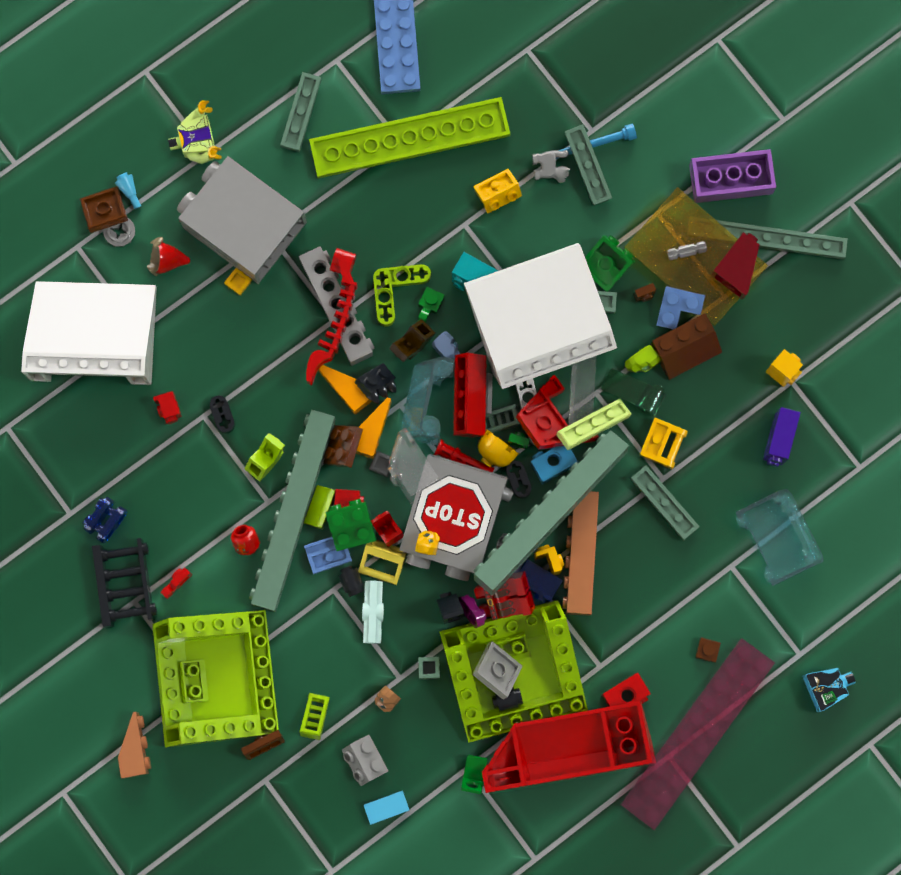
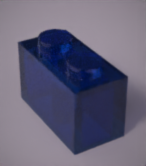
[520,559,563,604]

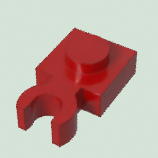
[160,567,193,599]

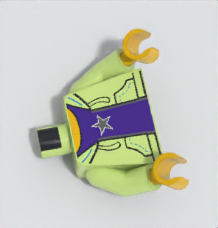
[168,100,222,164]

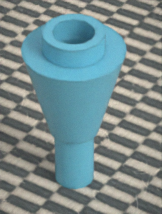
[115,172,141,209]

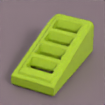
[300,693,330,740]

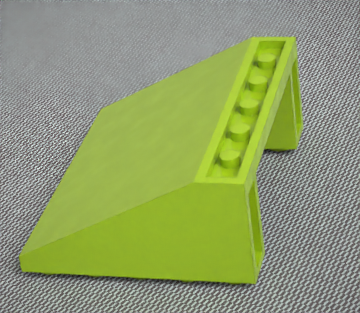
[439,600,588,743]
[152,610,279,747]

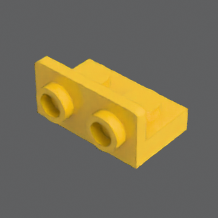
[473,169,522,213]

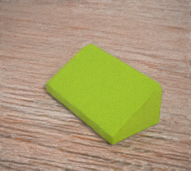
[304,485,335,530]

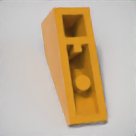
[318,365,372,415]
[356,397,392,459]

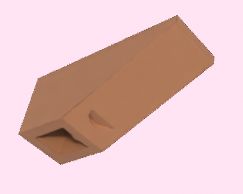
[118,712,151,778]

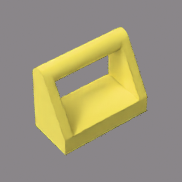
[358,540,407,585]

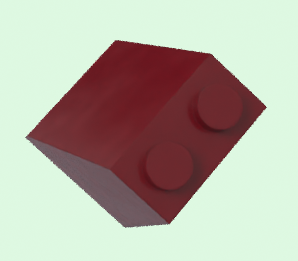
[711,232,760,300]

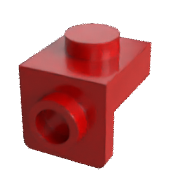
[371,511,404,547]

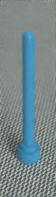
[556,124,637,159]

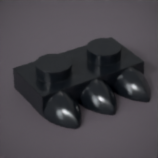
[355,363,397,404]

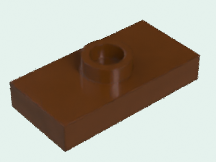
[241,730,285,760]

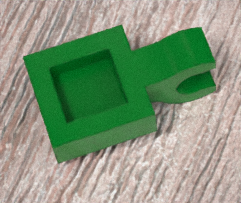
[418,287,445,323]

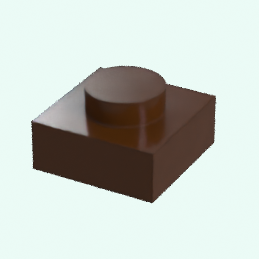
[633,283,656,302]
[695,637,721,663]

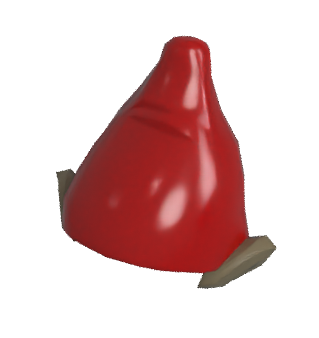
[147,237,190,276]

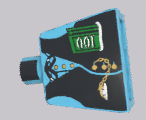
[802,668,856,712]

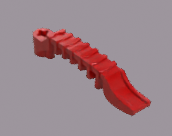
[306,248,358,386]

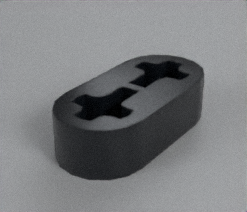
[210,395,235,434]
[506,460,532,499]

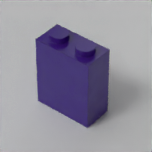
[763,407,801,467]

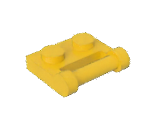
[639,418,688,469]

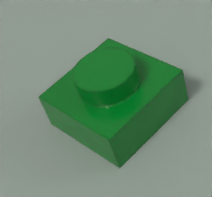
[508,432,530,450]

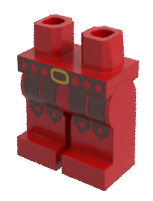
[474,571,535,620]

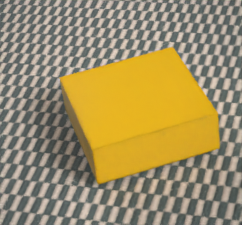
[224,268,252,296]

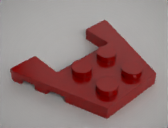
[516,375,599,450]

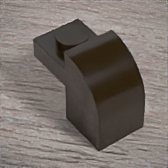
[389,319,436,362]

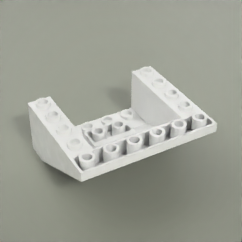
[464,243,617,389]
[21,282,157,385]

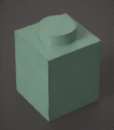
[418,657,440,680]

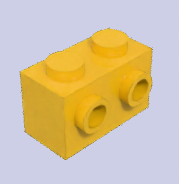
[766,349,803,387]

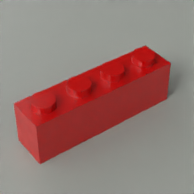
[454,353,487,438]

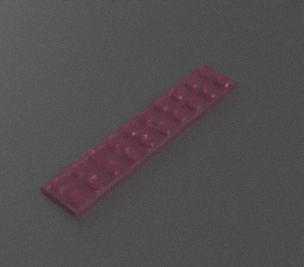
[620,638,775,830]

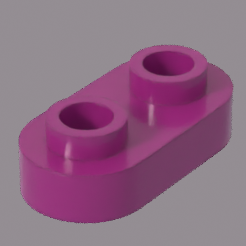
[459,595,486,628]

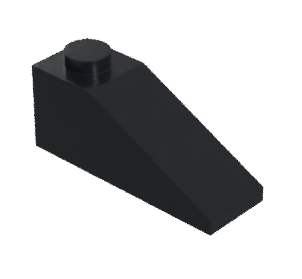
[437,592,464,625]

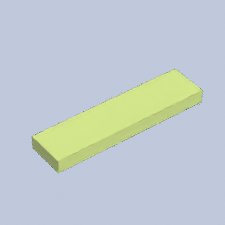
[556,399,631,450]

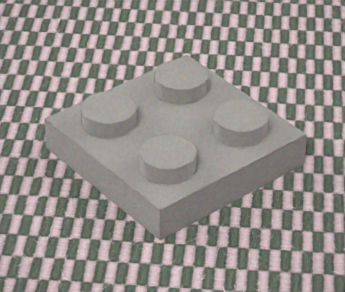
[472,641,522,699]

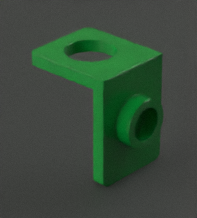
[461,755,488,794]

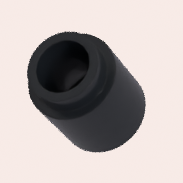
[338,566,364,597]
[492,687,523,712]

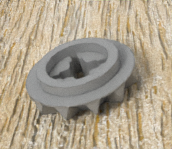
[103,218,135,247]

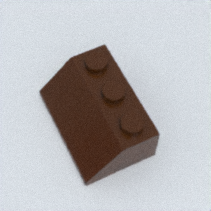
[650,313,722,380]

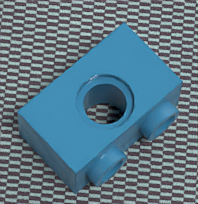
[530,446,578,485]

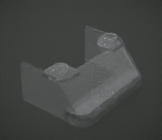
[387,427,439,506]

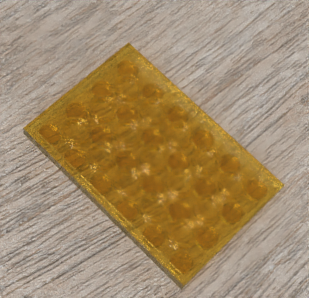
[624,187,768,326]

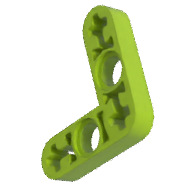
[373,264,431,327]

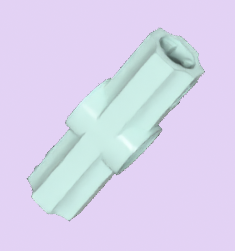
[362,581,384,644]

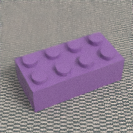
[689,149,776,203]

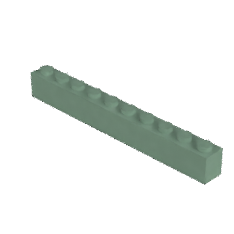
[249,410,336,612]
[474,430,629,596]

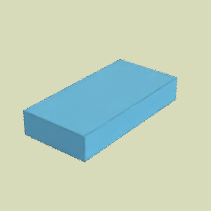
[364,791,409,825]

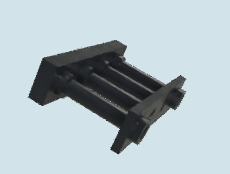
[92,538,157,628]

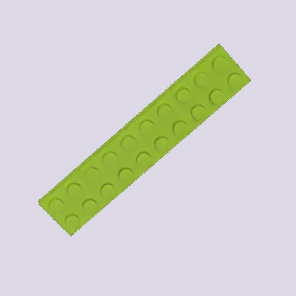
[309,97,510,179]

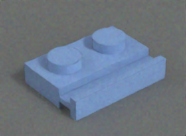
[304,536,352,574]

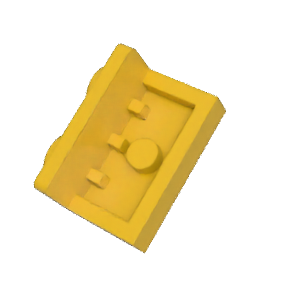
[533,545,564,576]

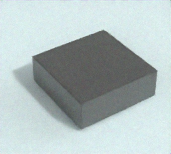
[369,451,396,478]

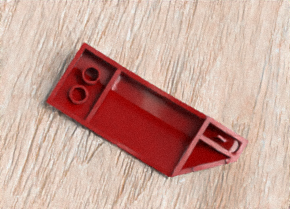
[482,701,656,793]

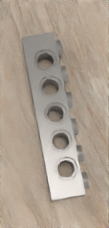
[299,246,375,366]

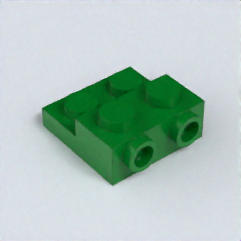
[585,235,636,292]
[325,499,376,551]

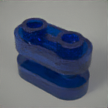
[83,497,128,544]

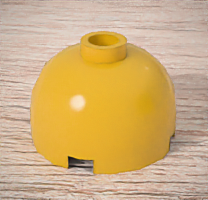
[478,429,519,467]

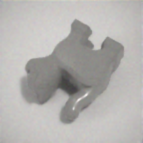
[532,150,570,183]

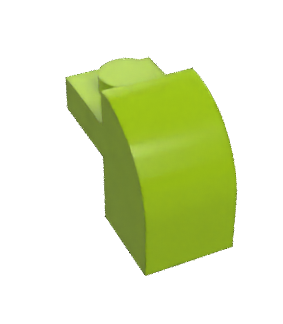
[244,433,285,481]

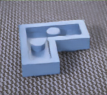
[657,286,706,329]

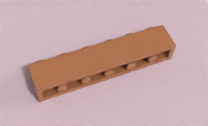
[562,491,599,616]

